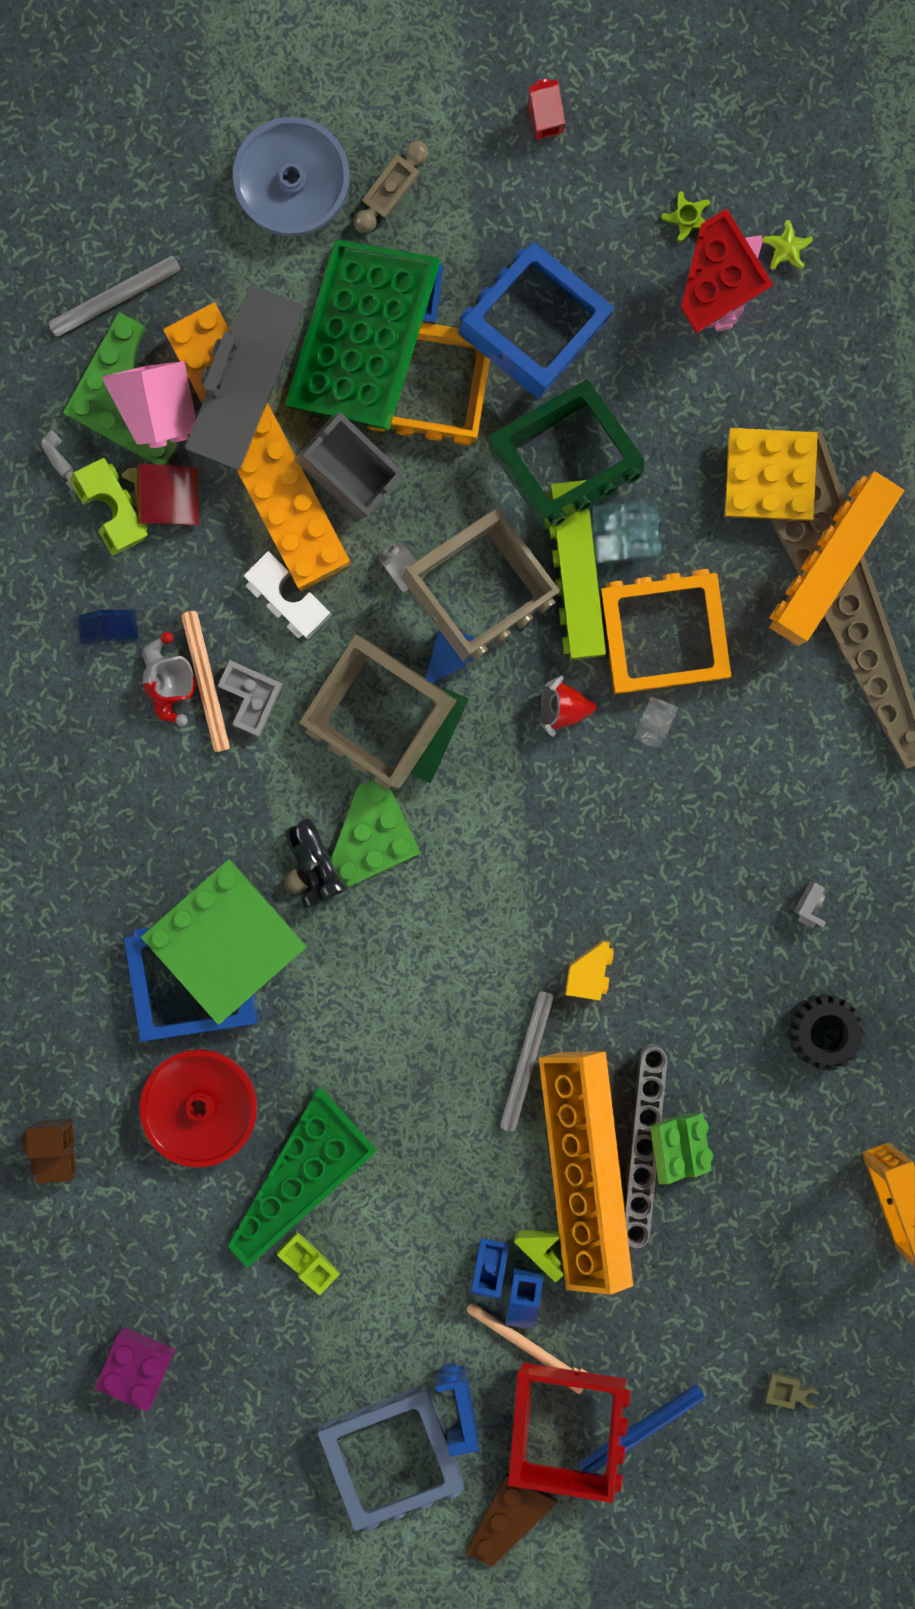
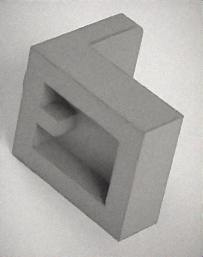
[793,882,826,929]

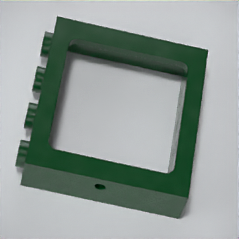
[488,379,645,530]

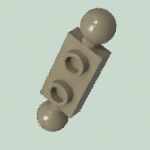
[353,141,429,234]

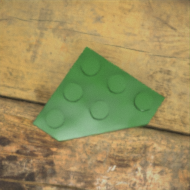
[331,780,420,887]

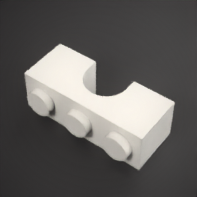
[244,551,332,639]

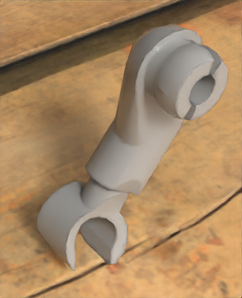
[41,430,76,492]

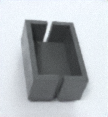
[294,412,404,520]

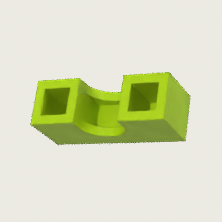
[69,458,148,556]

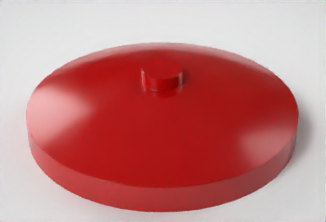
[140,1049,258,1167]

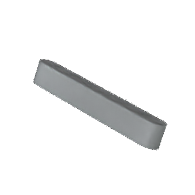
[624,1044,667,1248]

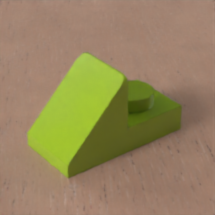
[514,1230,564,1283]

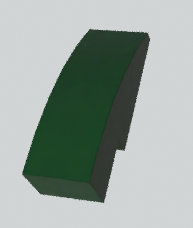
[410,687,469,783]

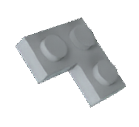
[218,660,283,737]

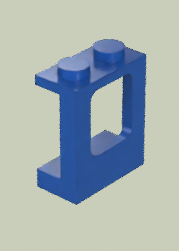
[435,1363,479,1457]

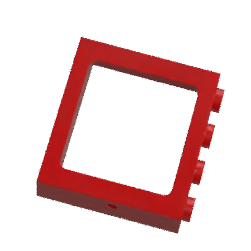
[508,1363,631,1503]

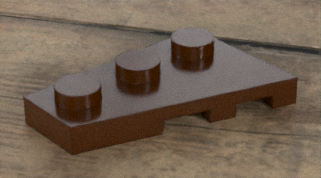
[466,1473,558,1567]

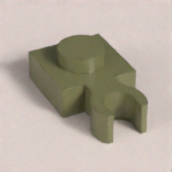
[764,1371,819,1410]

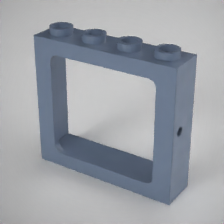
[317,1384,464,1531]

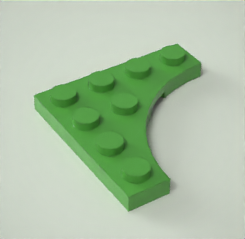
[63,312,179,465]

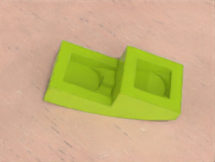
[276,1230,340,1295]

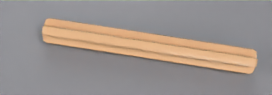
[181,611,230,752]

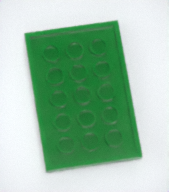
[285,239,441,430]

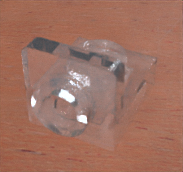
[634,696,678,748]

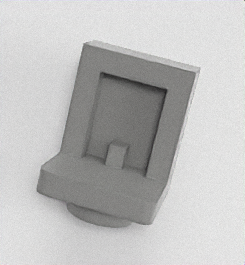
[378,542,426,593]

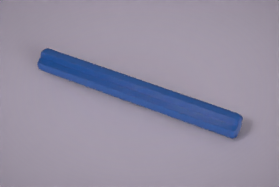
[579,1385,705,1473]

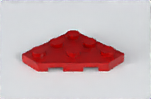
[680,208,774,334]

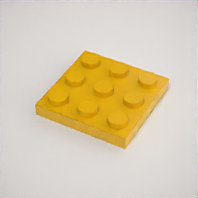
[724,428,818,521]

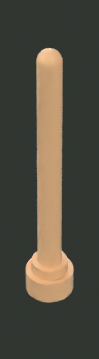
[467,1303,587,1394]

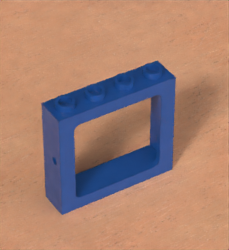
[458,242,615,399]
[124,928,259,1042]

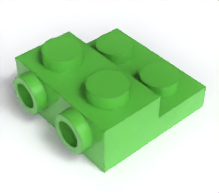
[650,1113,713,1184]

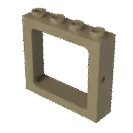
[401,507,560,662]
[299,634,457,789]

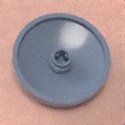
[233,117,350,237]

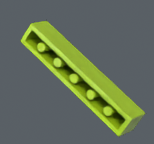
[545,480,606,660]

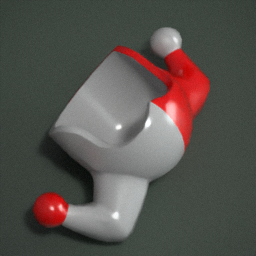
[142,632,195,726]

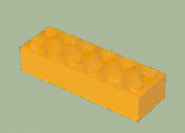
[769,471,905,646]

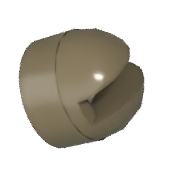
[284,868,309,894]

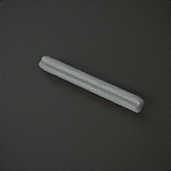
[49,256,180,336]
[500,991,554,1132]

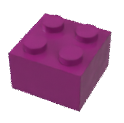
[95,1327,176,1412]

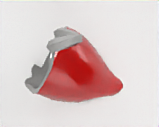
[540,675,596,737]

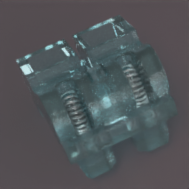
[593,502,661,565]

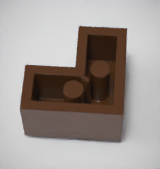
[22,1118,76,1183]

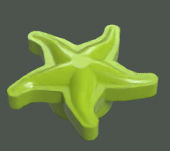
[662,191,710,243]
[762,220,813,270]

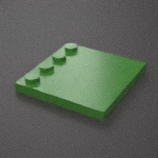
[141,859,308,1025]

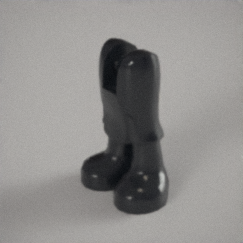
[285,819,348,909]

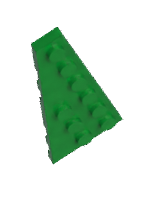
[228,1085,378,1268]

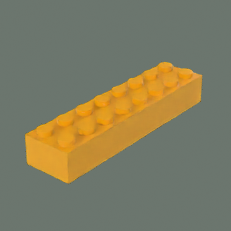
[539,1052,633,1295]

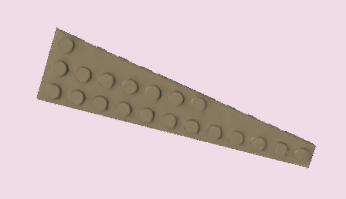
[769,429,915,769]

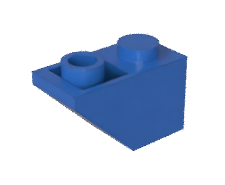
[505,1267,543,1329]

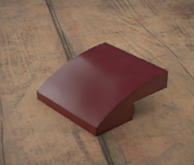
[136,464,199,526]

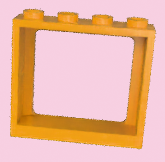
[367,322,490,446]
[600,569,732,694]
[861,1142,915,1268]

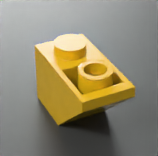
[565,940,614,1001]

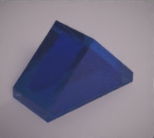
[78,610,139,644]

